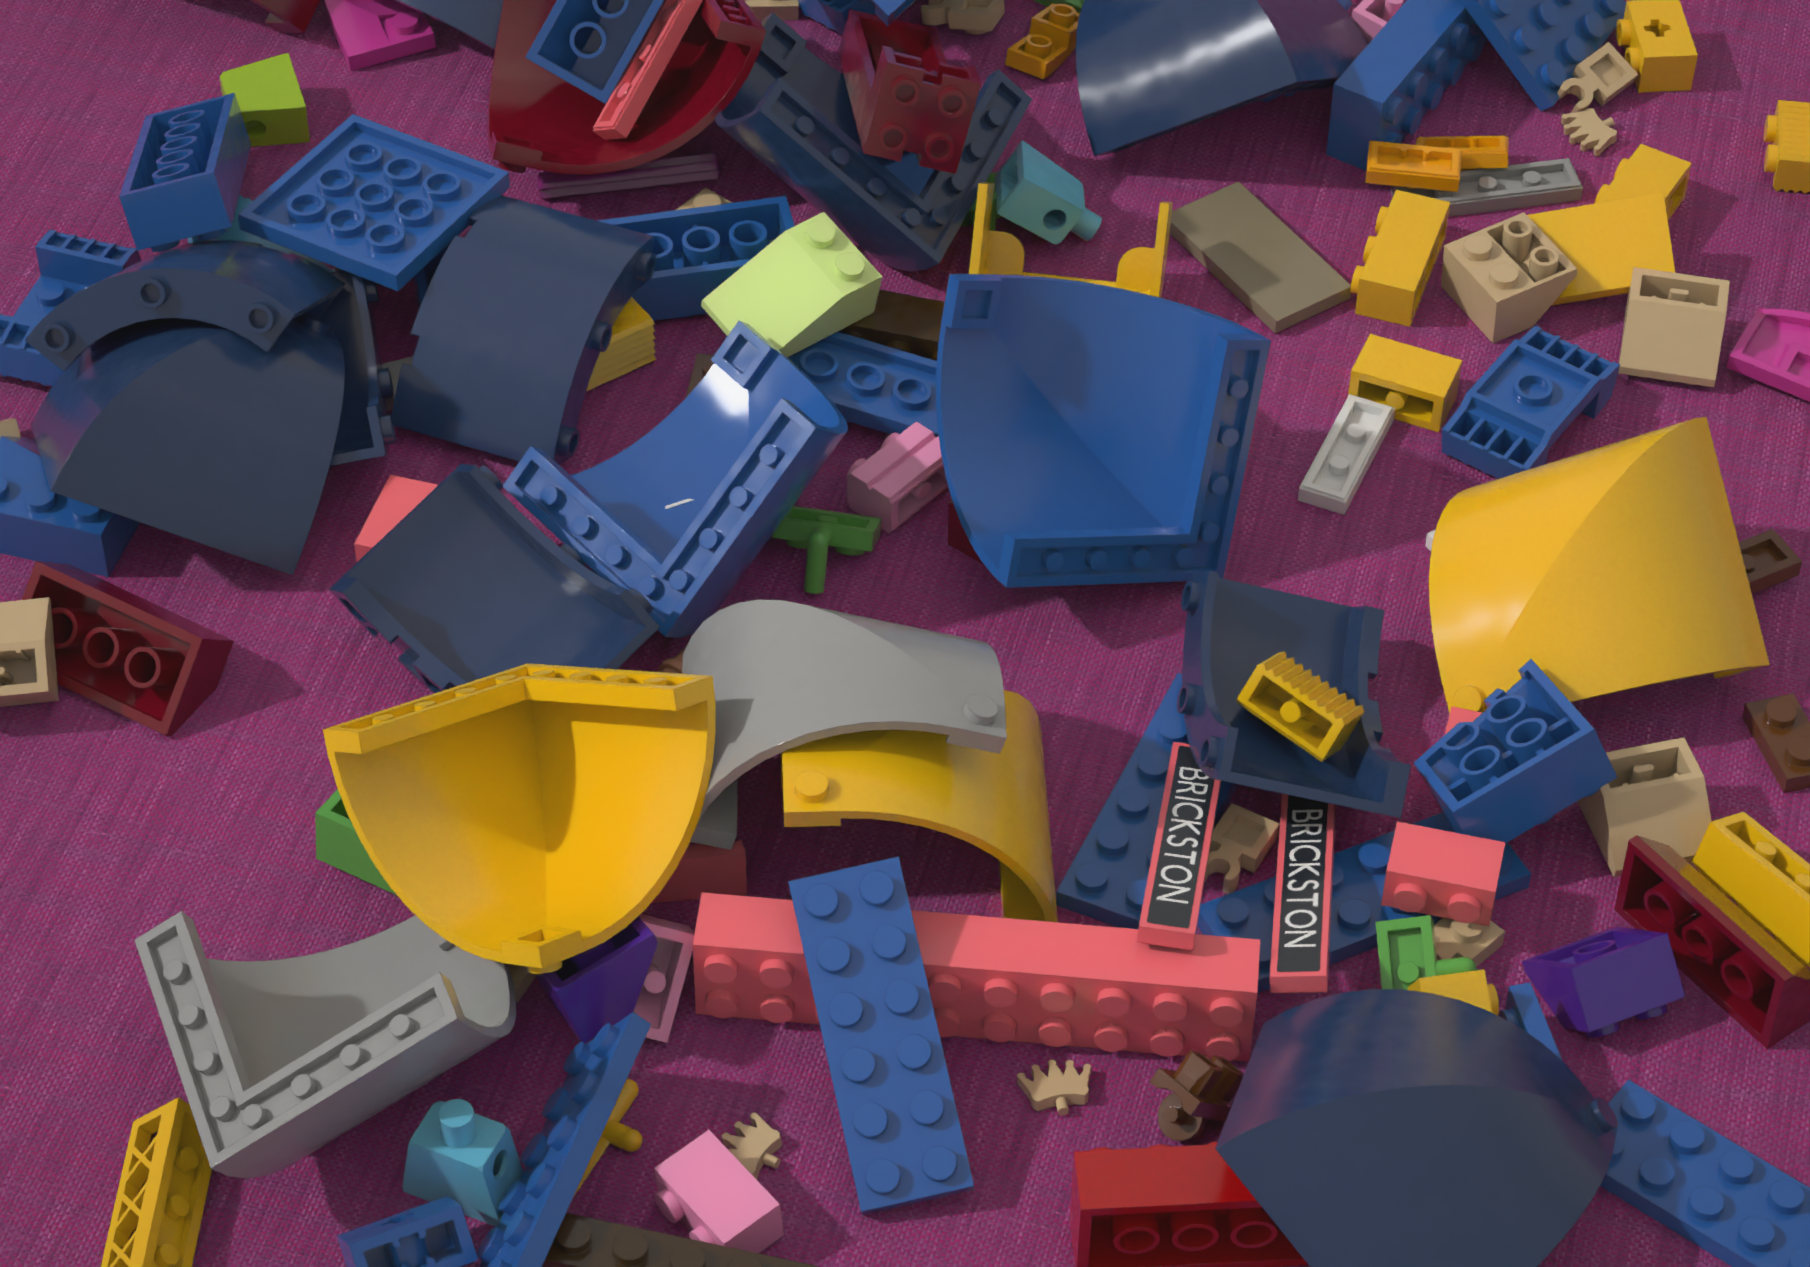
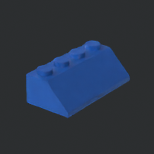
[525,0,664,104]

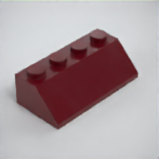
[22,561,234,736]
[1614,835,1810,1049]

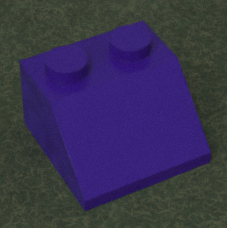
[536,916,658,1043]
[1522,927,1685,1037]

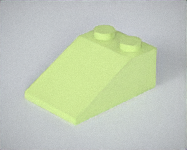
[701,212,883,357]

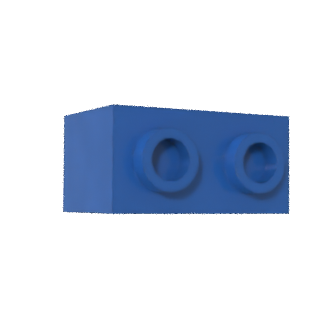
[337,1196,478,1267]

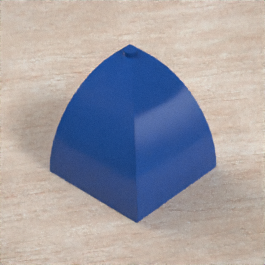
[936,274,1271,588]
[503,320,848,638]

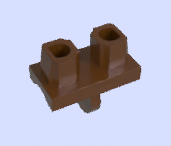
[1150,1050,1244,1142]

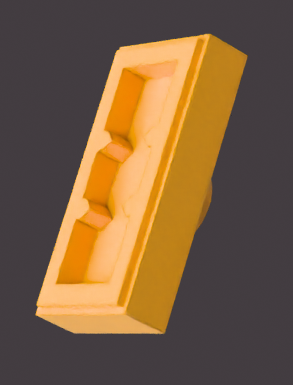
[1416,135,1509,171]
[1365,141,1462,192]

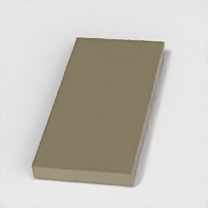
[1170,181,1351,334]

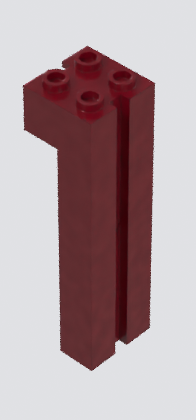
[838,9,981,174]

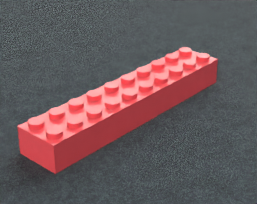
[693,892,1260,1062]

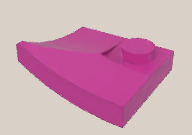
[322,0,436,71]
[1726,309,1810,402]

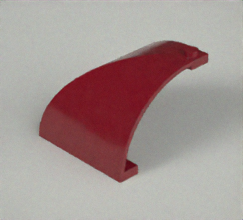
[487,0,766,175]

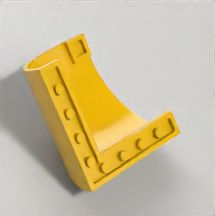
[1429,417,1770,714]
[323,663,716,974]
[780,690,1058,922]

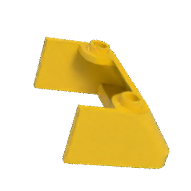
[969,182,1173,298]

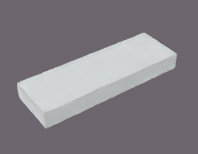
[1298,394,1395,515]

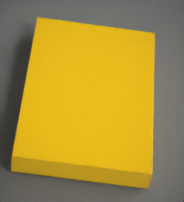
[1527,192,1676,306]

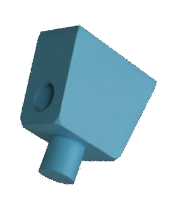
[995,140,1102,244]
[402,1099,523,1227]

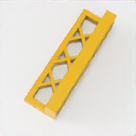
[101,1097,212,1267]

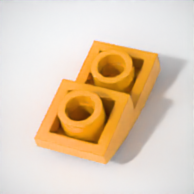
[1005,3,1080,80]

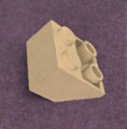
[1441,212,1577,343]
[1618,267,1730,387]
[0,597,59,707]
[1577,737,1712,878]

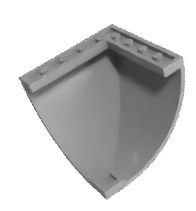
[682,600,1007,850]
[134,911,516,1179]

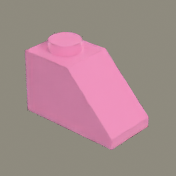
[633,914,695,1043]

